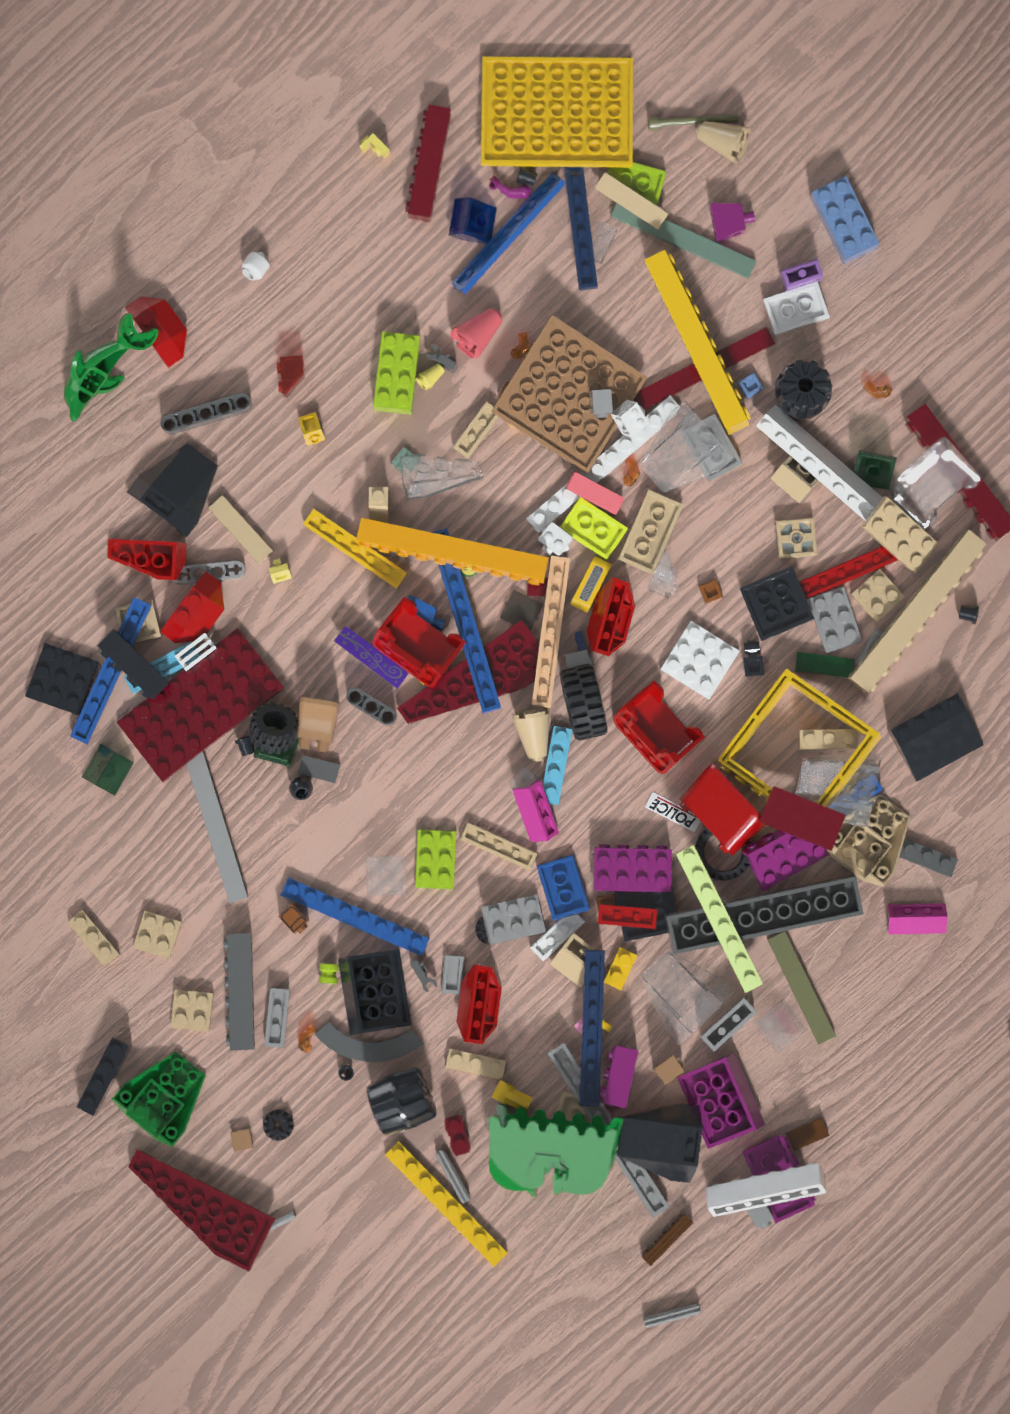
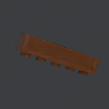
[642,1214,693,1266]

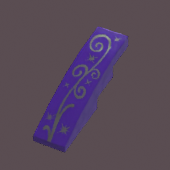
[334,626,409,689]

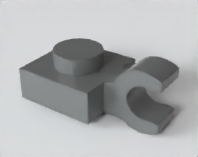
[426,344,458,374]
[410,960,438,992]

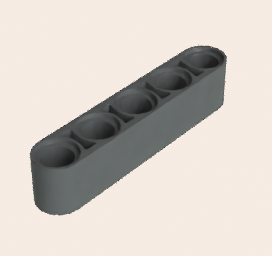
[160,393,252,435]

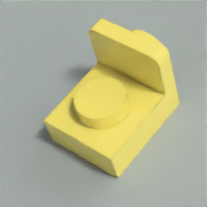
[360,133,390,159]

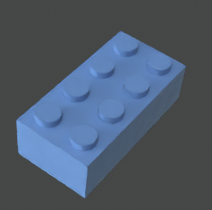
[810,176,879,264]

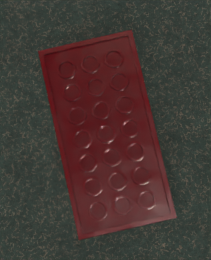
[116,628,285,783]

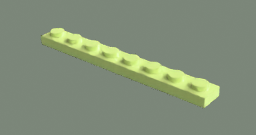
[675,845,763,993]

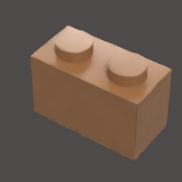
[653,1055,685,1085]

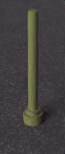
[648,114,739,131]

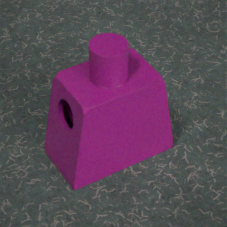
[710,203,755,243]

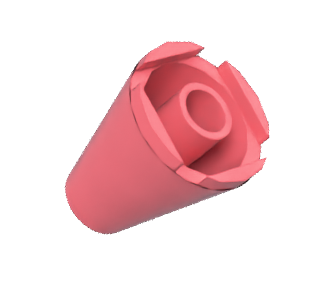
[450,308,502,359]

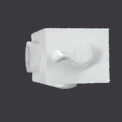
[611,400,649,437]
[538,522,573,557]

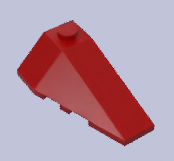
[107,539,187,580]

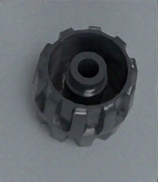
[775,359,832,421]
[367,1067,437,1135]

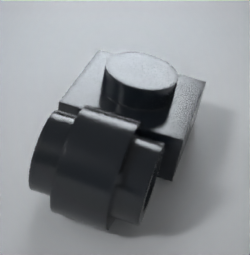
[743,640,765,677]

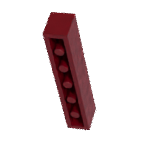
[405,105,451,222]

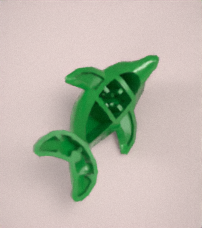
[64,313,158,422]

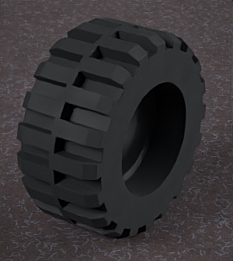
[560,664,608,741]

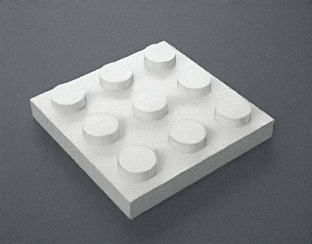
[660,621,740,700]

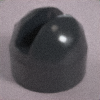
[338,1065,354,1081]

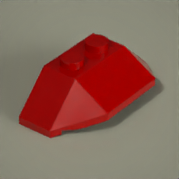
[124,297,187,369]
[160,571,225,644]
[586,577,635,656]
[456,965,502,1044]

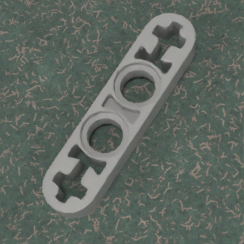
[173,561,246,585]

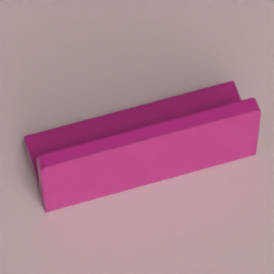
[513,781,559,842]
[887,903,948,934]

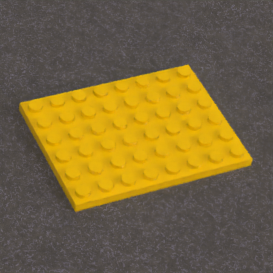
[481,57,633,167]

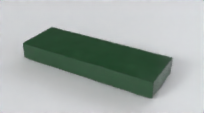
[795,652,855,678]

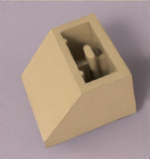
[550,933,595,987]

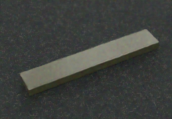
[768,931,836,1045]

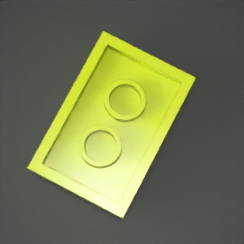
[560,497,628,561]

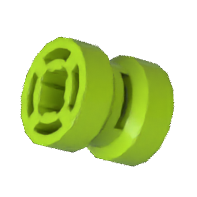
[318,964,339,984]

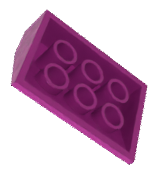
[677,1053,766,1149]

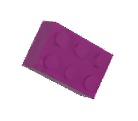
[600,1045,639,1108]

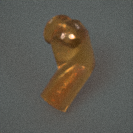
[510,333,529,359]
[863,381,892,399]
[623,458,640,486]
[298,1023,317,1053]

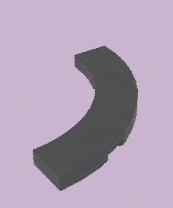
[315,1022,424,1062]

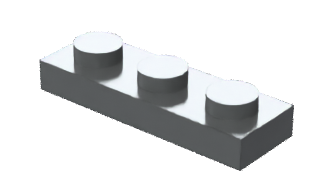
[899,839,958,878]

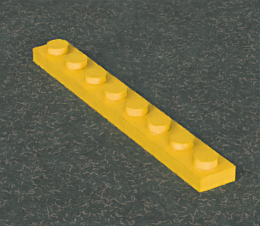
[385,1141,508,1267]

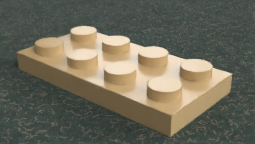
[618,490,683,575]
[861,496,939,574]

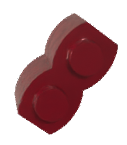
[445,1114,471,1156]

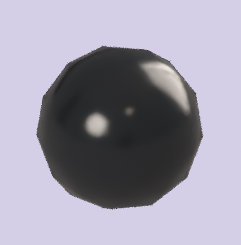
[289,776,313,800]

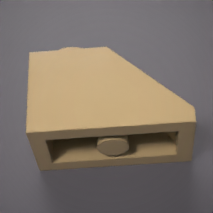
[369,487,389,523]

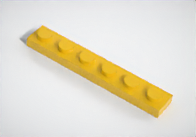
[303,509,408,589]

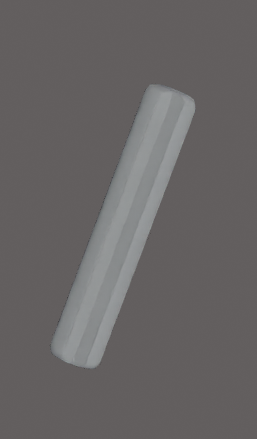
[436,1149,471,1203]
[644,1303,701,1328]

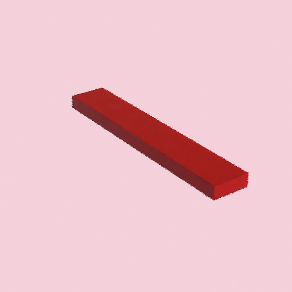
[800,546,898,599]

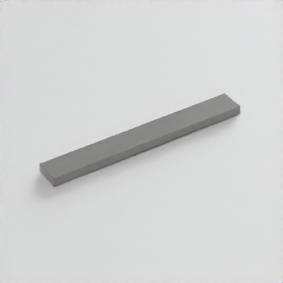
[187,752,248,903]

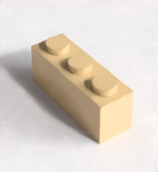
[798,729,858,751]

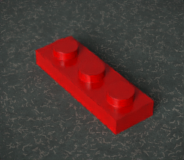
[598,904,657,929]

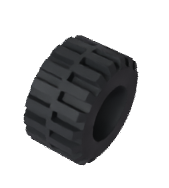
[248,702,299,755]

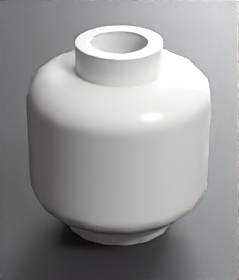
[242,252,270,280]

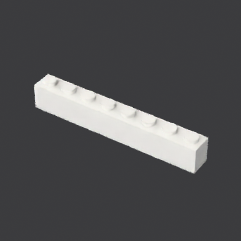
[757,405,882,520]

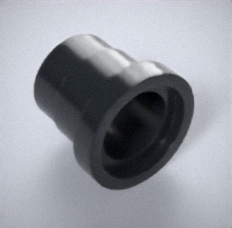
[516,166,538,186]
[959,605,979,625]
[235,736,255,756]

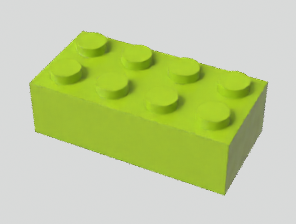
[373,332,421,415]

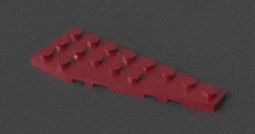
[397,620,540,724]
[128,1149,276,1272]

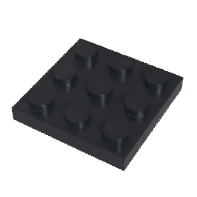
[739,566,815,641]
[25,643,99,716]
[614,882,678,942]

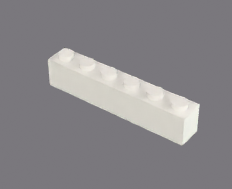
[706,1163,826,1217]

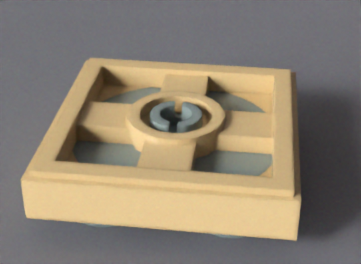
[775,517,818,559]

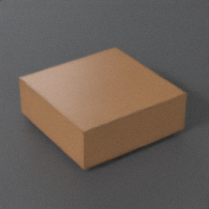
[230,1129,253,1152]

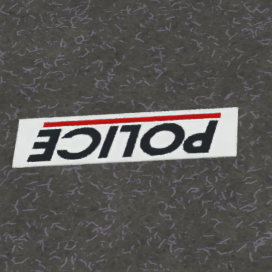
[645,792,700,832]

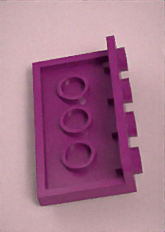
[742,830,829,891]
[594,844,672,892]
[742,1134,817,1223]

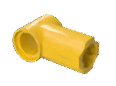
[491,1080,533,1110]

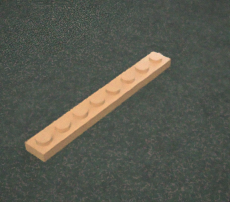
[531,556,570,709]

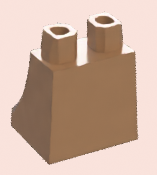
[297,697,340,753]

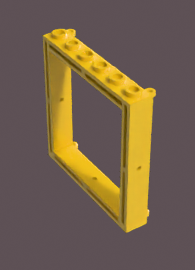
[717,668,881,808]

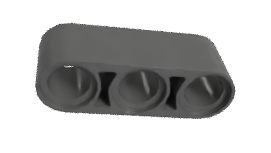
[346,688,397,726]

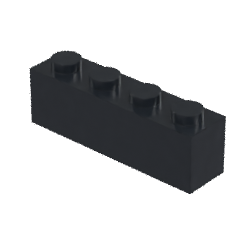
[97,629,169,700]
[76,1037,132,1116]

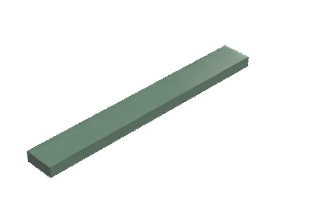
[611,203,756,279]

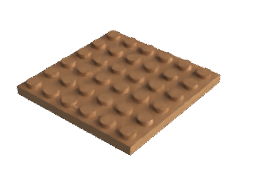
[491,315,648,474]

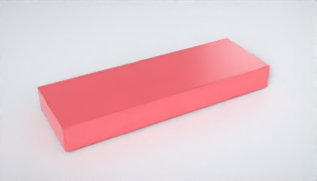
[565,472,625,515]

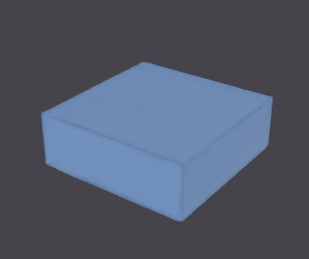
[737,372,764,399]

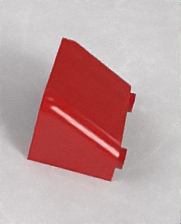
[372,597,466,687]
[613,680,705,774]
[679,764,766,856]

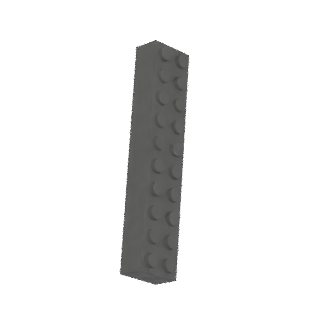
[664,874,864,955]

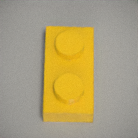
[604,947,638,990]

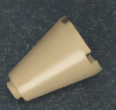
[696,121,751,164]
[512,708,550,762]

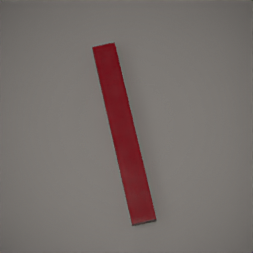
[633,327,775,410]

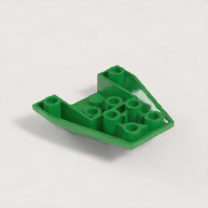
[112,1052,206,1147]

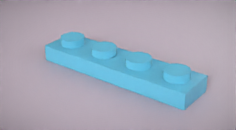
[124,641,200,694]
[543,726,572,805]

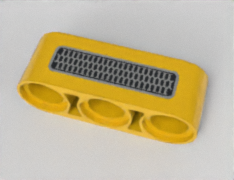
[570,556,612,613]

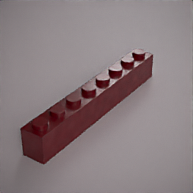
[905,404,1010,542]

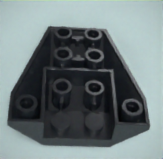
[127,443,218,537]
[617,1103,703,1183]

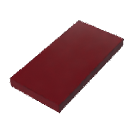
[759,786,846,852]

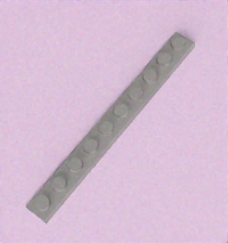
[547,1043,669,1218]

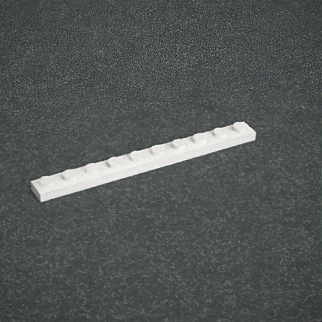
[526,396,683,534]

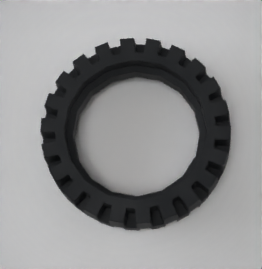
[695,829,750,881]

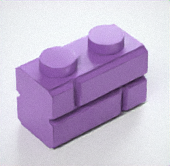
[780,259,823,292]

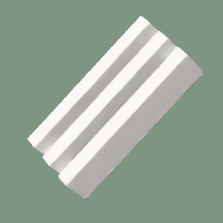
[175,633,217,671]

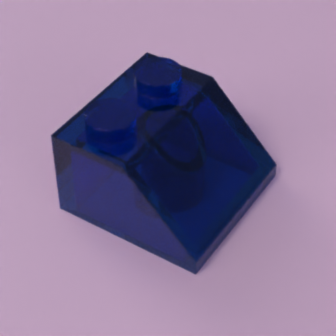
[449,197,497,244]

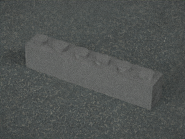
[224,933,255,1051]

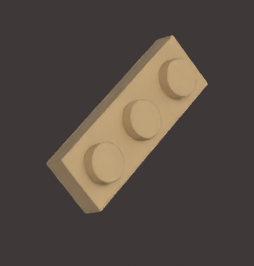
[453,402,499,460]
[68,910,119,966]
[445,1049,506,1080]

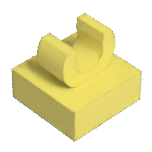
[269,558,292,584]

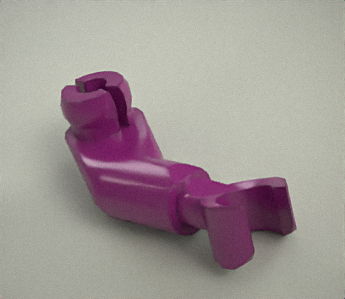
[489,176,531,199]

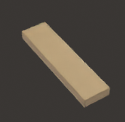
[595,173,668,230]
[209,495,273,565]
[460,822,538,871]

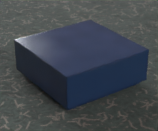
[574,631,587,651]

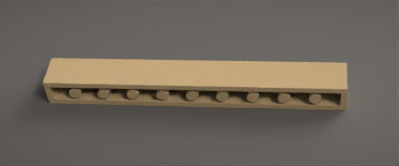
[847,530,986,693]

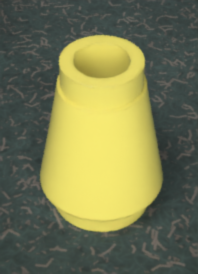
[416,363,444,390]

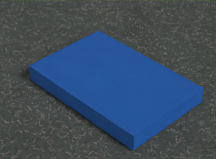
[536,855,590,921]

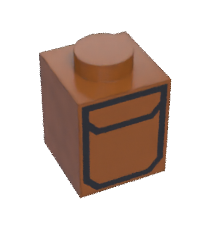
[278,904,309,934]

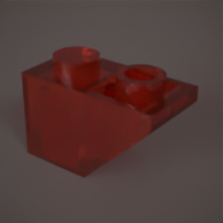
[277,355,305,398]

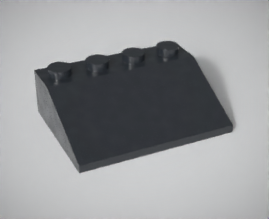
[888,693,983,782]
[338,949,411,1035]

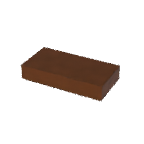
[786,1118,829,1151]

